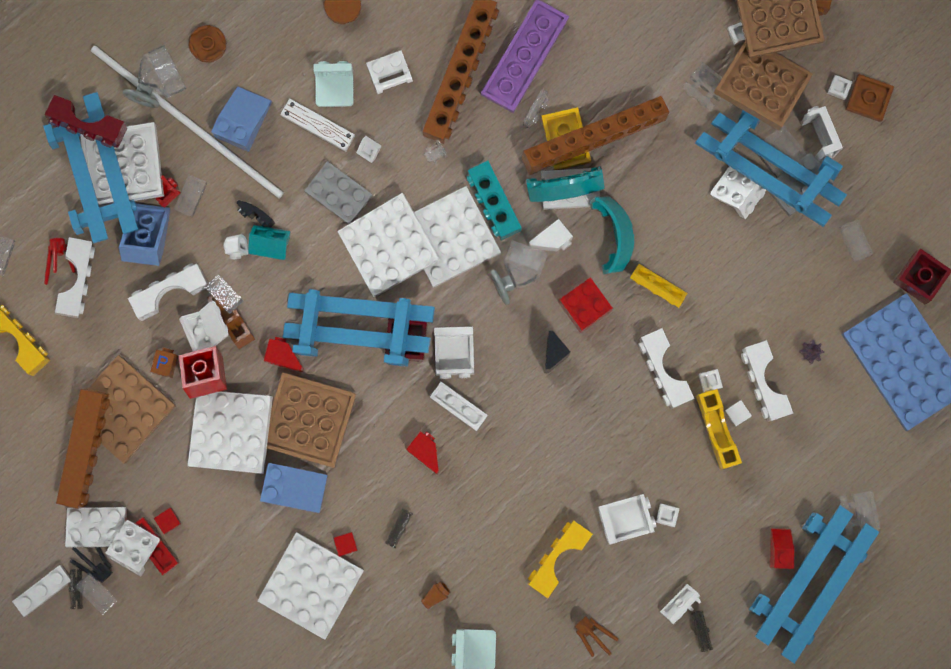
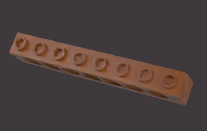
[422,0,499,144]
[522,96,669,175]

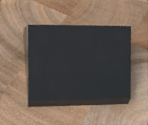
[544,330,571,373]

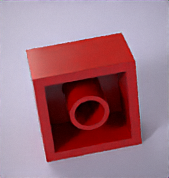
[558,277,613,333]
[179,346,227,399]

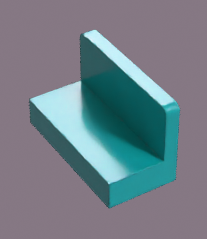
[248,225,291,260]

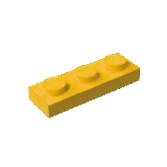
[630,264,688,308]

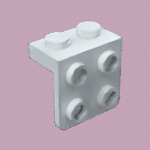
[711,166,766,219]
[179,301,228,352]

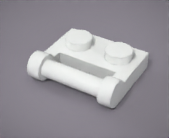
[366,51,413,94]

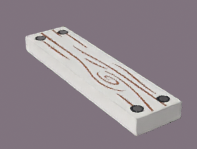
[280,99,355,152]

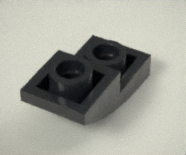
[236,200,275,228]

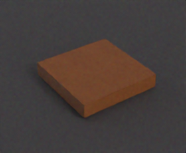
[845,74,894,122]

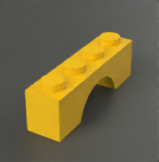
[0,305,50,376]
[696,389,742,470]
[528,520,593,598]

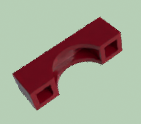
[44,95,127,148]

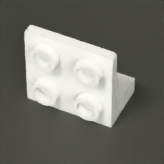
[106,520,160,577]

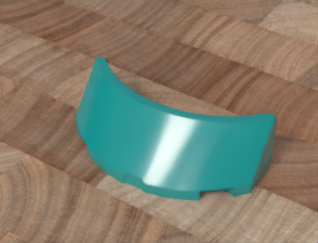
[526,166,605,202]
[590,196,634,275]

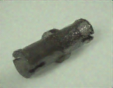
[385,508,413,548]
[68,569,85,609]
[691,610,713,652]

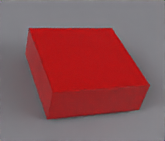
[154,508,181,535]
[334,532,358,556]

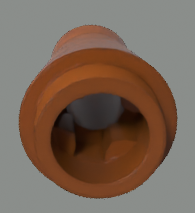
[421,581,451,609]

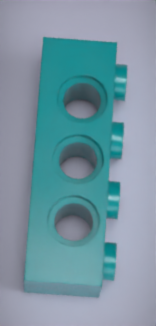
[466,161,522,241]

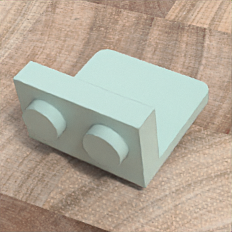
[314,61,354,107]
[452,629,496,669]

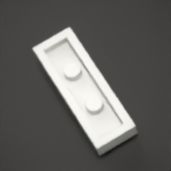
[430,382,488,431]
[12,565,73,617]

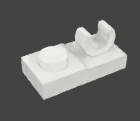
[660,584,701,624]

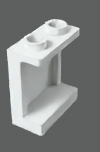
[800,106,843,163]
[434,327,474,379]
[597,494,656,545]

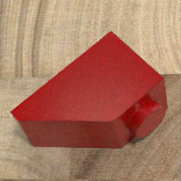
[264,337,304,372]
[406,431,439,474]
[770,529,794,569]

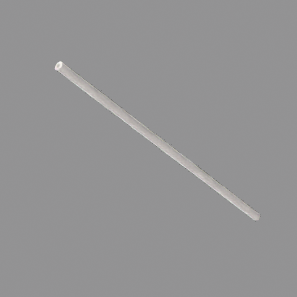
[91,46,284,198]

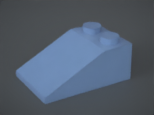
[211,87,272,152]
[119,204,170,266]
[260,463,328,513]

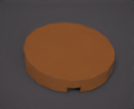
[324,0,362,25]
[189,25,227,63]

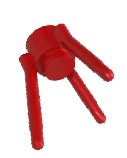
[44,238,76,285]

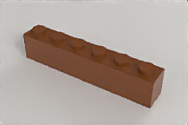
[56,389,110,509]

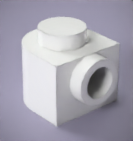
[223,234,248,260]

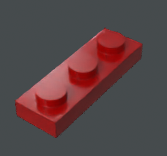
[135,517,179,576]

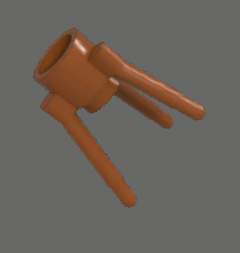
[575,616,618,657]

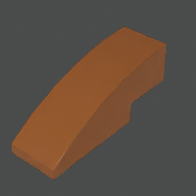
[207,288,255,349]

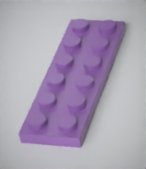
[481,0,569,113]

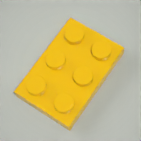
[541,107,591,170]

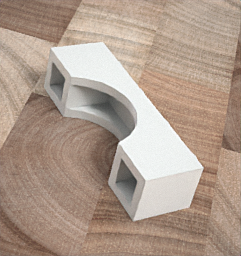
[55,237,95,318]
[128,263,210,321]
[638,328,694,409]
[741,340,793,422]

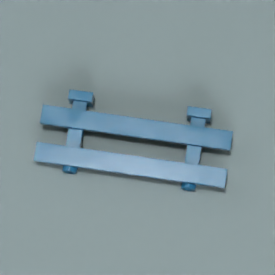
[44,92,138,243]
[695,110,847,227]
[283,289,435,367]
[749,505,879,664]

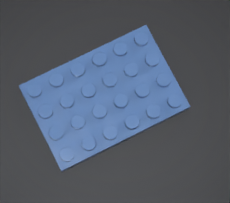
[841,293,951,431]

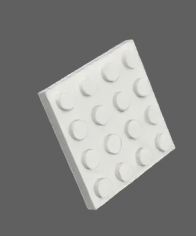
[80,122,164,207]
[414,186,501,288]
[338,193,440,297]
[188,392,273,474]
[258,532,364,640]

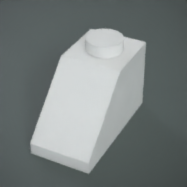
[528,219,573,252]

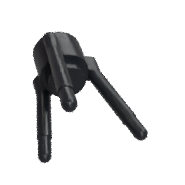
[70,547,113,583]

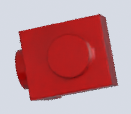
[155,175,181,208]

